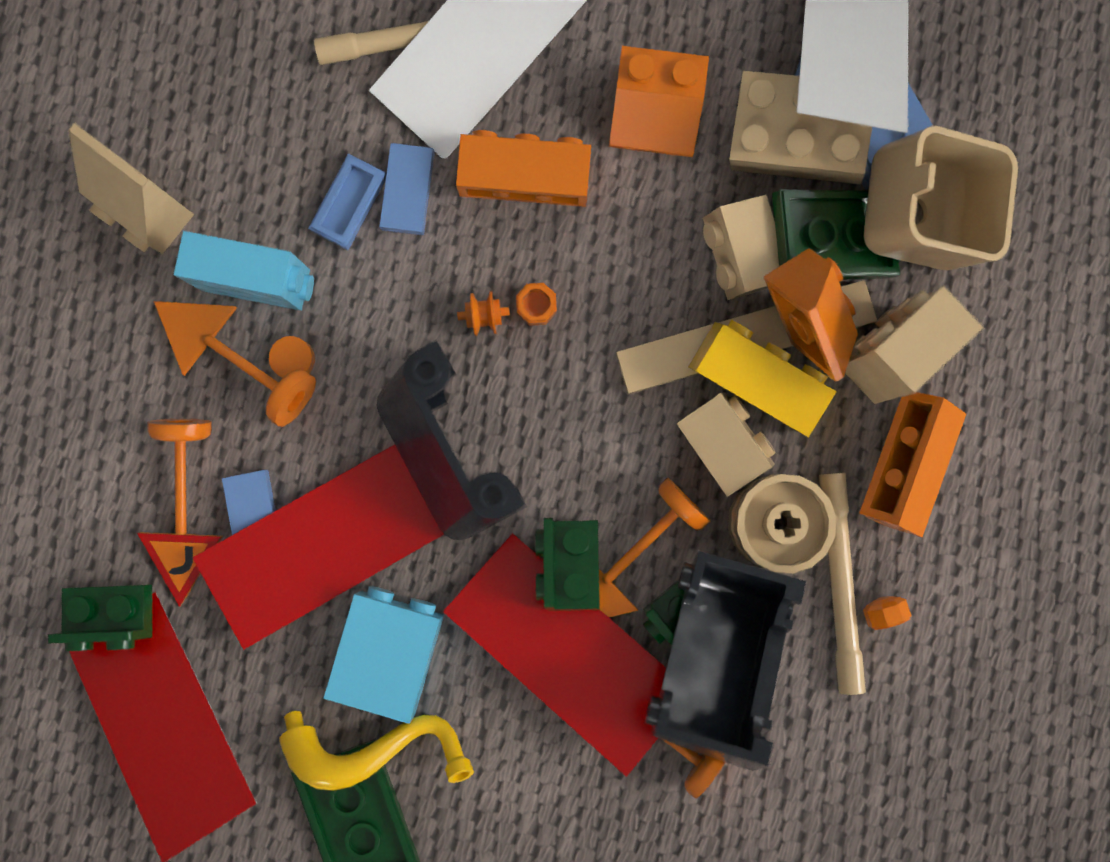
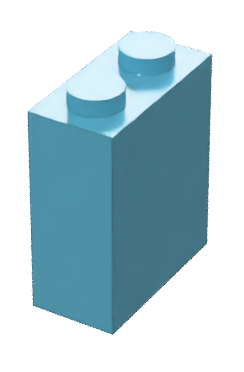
[174,231,314,311]
[323,586,444,724]

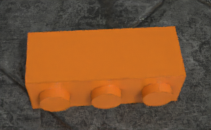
[456,130,591,207]
[859,392,966,538]

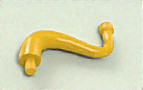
[279,711,474,791]

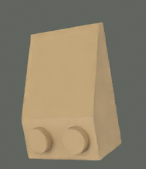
[68,123,194,254]

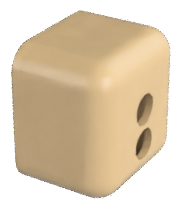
[864,126,1018,270]

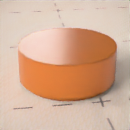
[269,336,315,378]

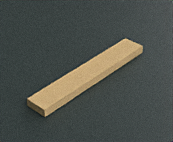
[616,280,877,394]

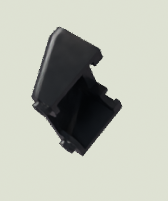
[376,340,527,540]
[645,551,806,771]

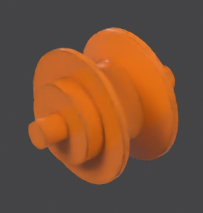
[457,291,510,336]

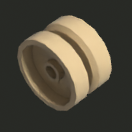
[728,474,836,574]

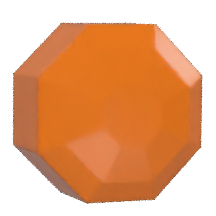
[516,283,557,326]
[863,596,912,630]

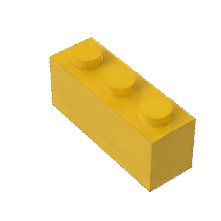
[688,320,837,437]

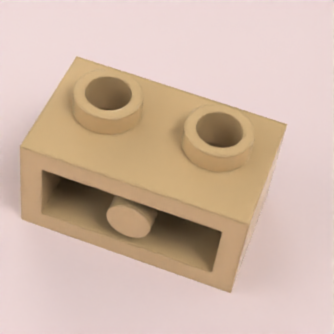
[703,195,779,300]
[676,393,776,497]

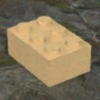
[729,71,872,184]
[845,286,984,404]

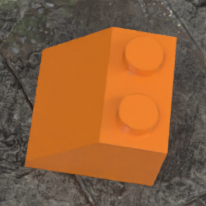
[609,46,709,157]
[763,248,858,382]

